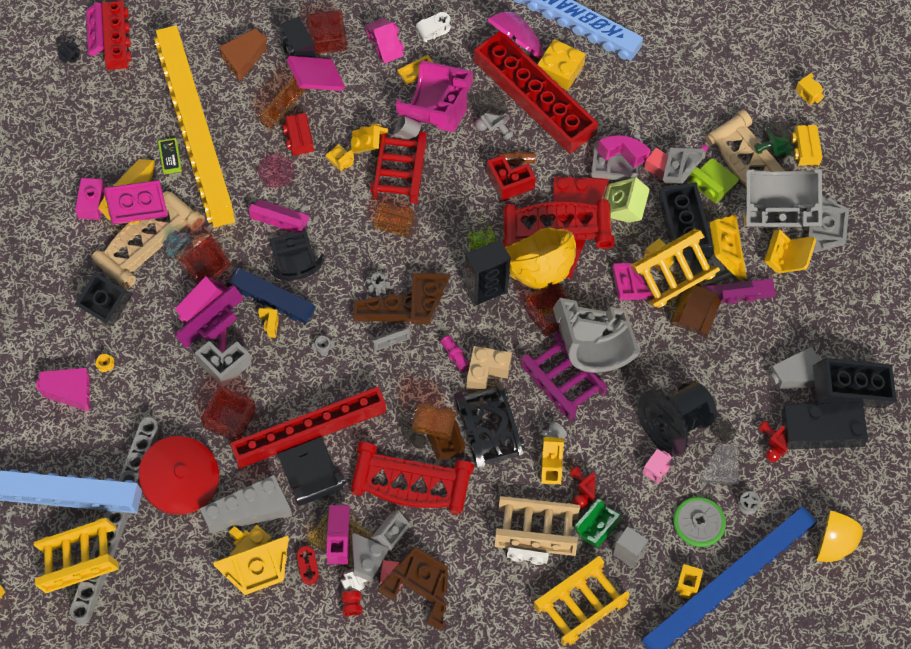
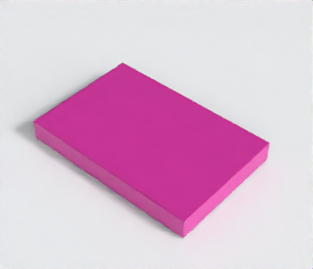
[286,56,345,91]
[104,180,168,225]

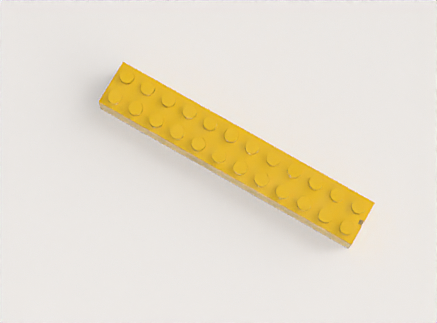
[154,25,235,228]

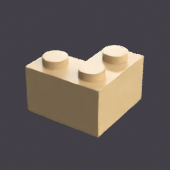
[466,346,512,391]

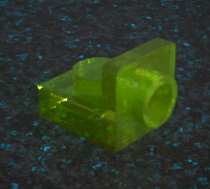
[468,226,495,250]

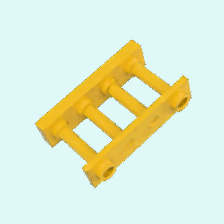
[630,229,720,308]
[34,518,119,593]
[533,556,630,646]

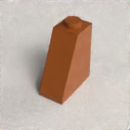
[219,28,267,81]

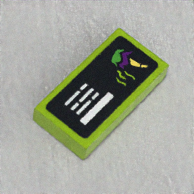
[158,138,182,174]

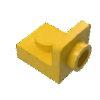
[325,144,354,171]
[258,307,279,338]

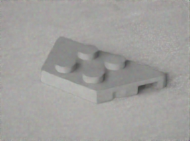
[808,196,849,253]

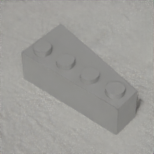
[200,475,292,533]

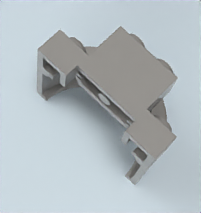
[744,169,822,228]
[553,298,640,373]

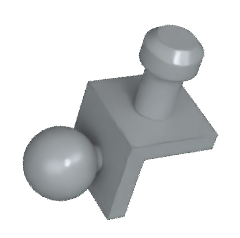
[475,110,513,140]

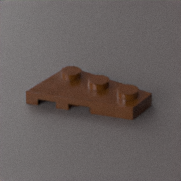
[411,273,450,324]

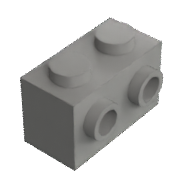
[613,527,648,568]

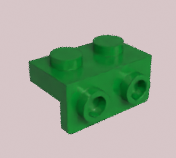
[575,499,622,548]

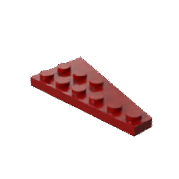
[553,177,609,278]

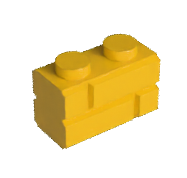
[791,125,823,165]

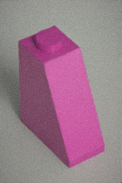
[175,276,227,324]
[36,368,90,411]

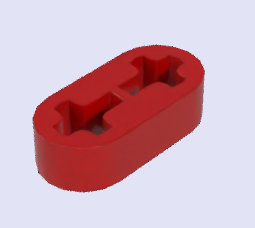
[297,546,319,585]

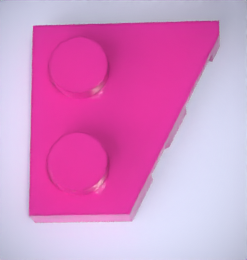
[612,263,654,301]

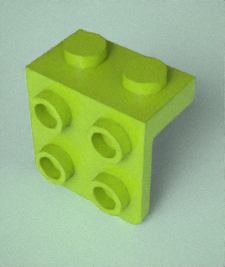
[688,159,739,204]

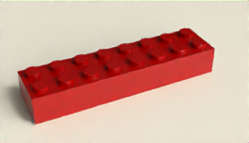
[474,31,598,154]

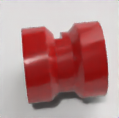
[341,591,363,617]

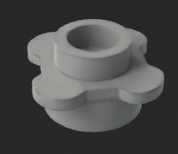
[312,335,335,356]

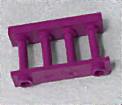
[521,332,607,421]

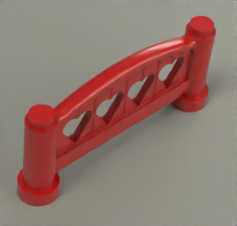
[502,199,615,249]
[350,442,475,515]

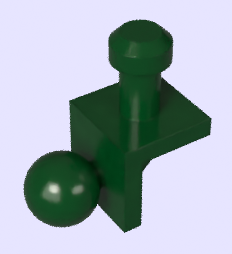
[754,131,793,158]

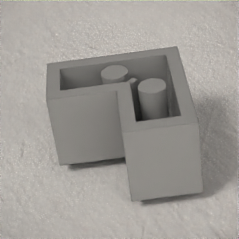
[195,340,252,388]

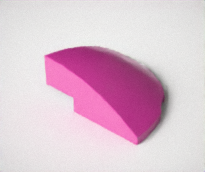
[487,12,544,60]

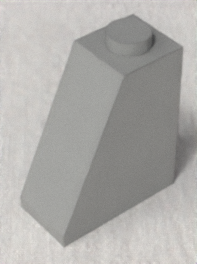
[769,347,821,389]

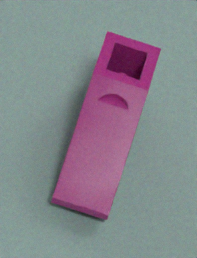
[326,505,350,564]

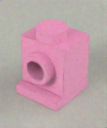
[643,449,672,484]

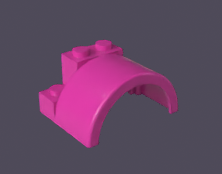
[396,61,473,132]

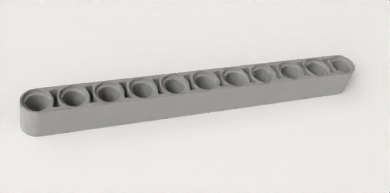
[70,417,160,625]

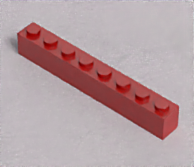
[230,387,386,469]

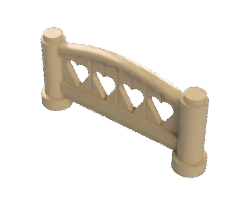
[706,109,785,186]
[92,191,205,290]

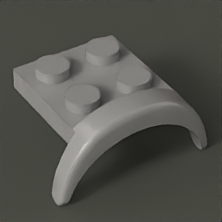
[591,133,640,181]

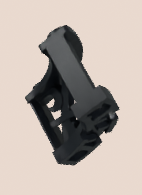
[454,383,525,468]

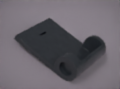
[277,437,346,507]

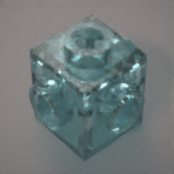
[162,230,197,262]

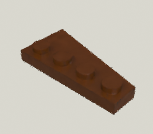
[353,290,412,322]

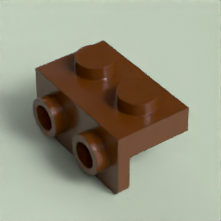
[425,415,465,460]

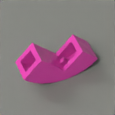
[597,136,651,168]

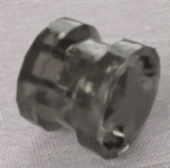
[713,420,738,445]

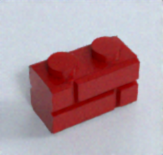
[283,113,314,156]

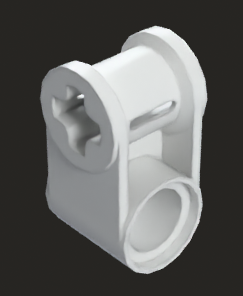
[416,12,451,42]

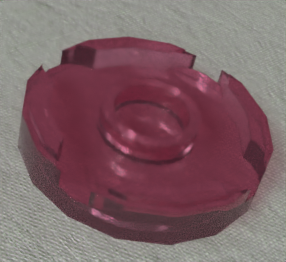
[258,155,294,188]

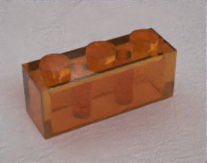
[257,76,307,131]

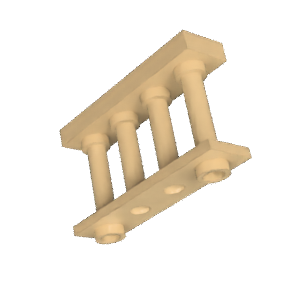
[495,496,580,556]

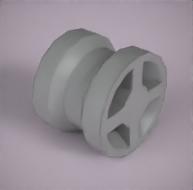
[738,491,760,515]

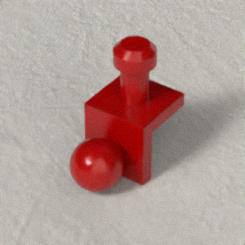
[758,421,788,462]
[570,466,596,509]

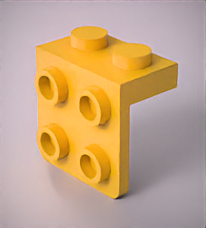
[764,229,816,273]

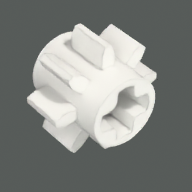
[341,569,367,591]

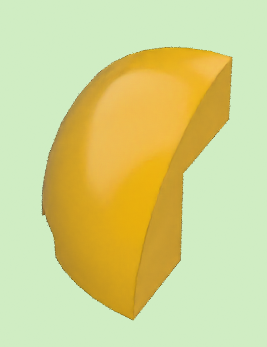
[817,511,863,562]

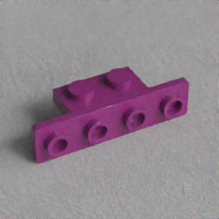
[702,279,776,305]
[175,285,244,348]

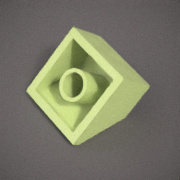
[604,177,650,223]

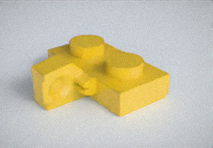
[229,525,272,556]

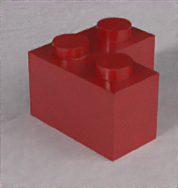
[486,155,536,202]

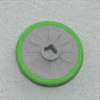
[673,497,726,547]

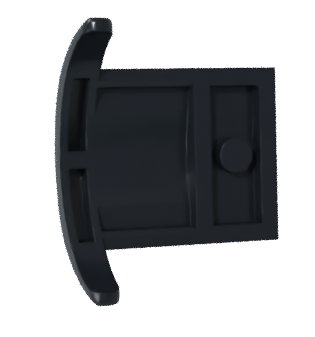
[269,230,325,281]

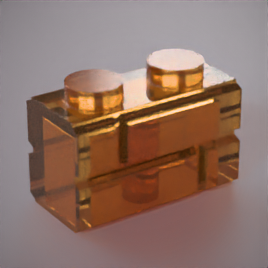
[374,202,416,238]

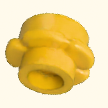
[95,354,114,372]

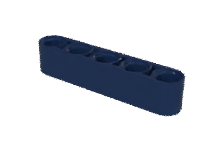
[226,268,316,325]

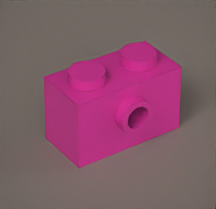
[75,178,106,220]

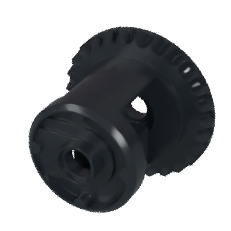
[638,380,717,457]

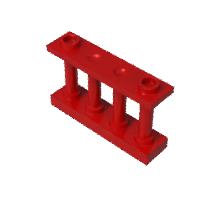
[370,132,427,204]

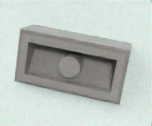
[370,327,410,351]
[370,510,411,551]

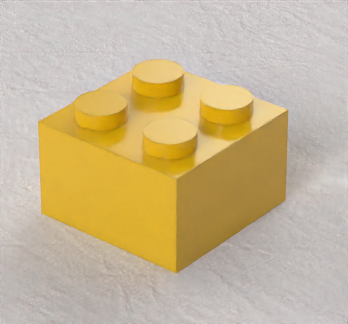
[537,39,586,91]

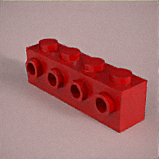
[102,0,132,70]

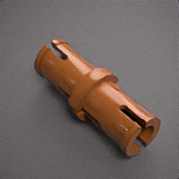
[498,151,535,165]

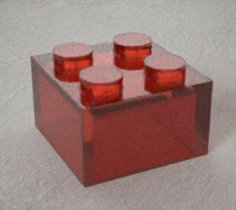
[306,10,347,54]
[174,233,232,286]
[524,283,571,337]
[201,386,256,441]

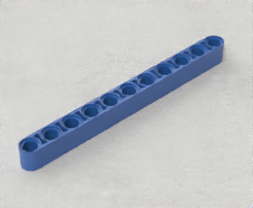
[642,507,818,649]

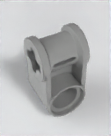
[390,115,421,140]

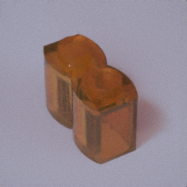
[412,402,456,439]

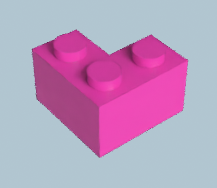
[364,18,404,63]

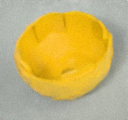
[505,227,576,289]

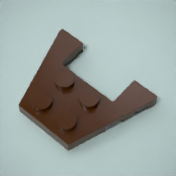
[376,546,448,630]

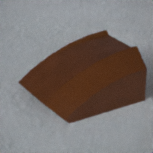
[671,285,721,338]

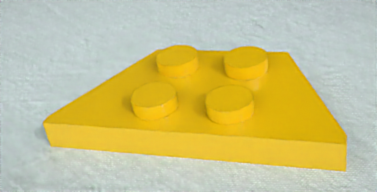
[710,214,747,281]
[213,535,289,595]

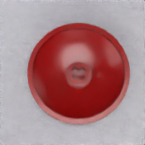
[138,436,219,515]

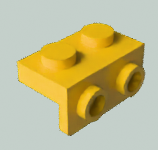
[351,124,388,153]

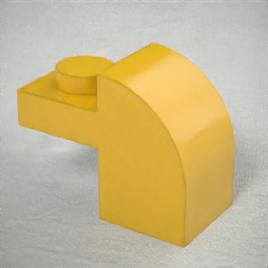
[541,437,564,485]

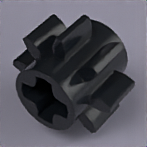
[57,41,80,63]

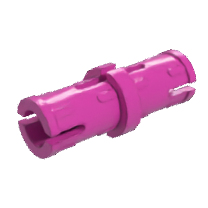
[440,335,470,373]

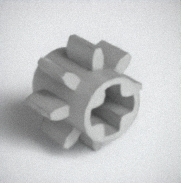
[366,271,390,296]

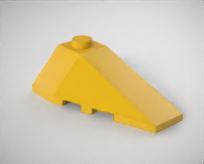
[98,159,155,224]

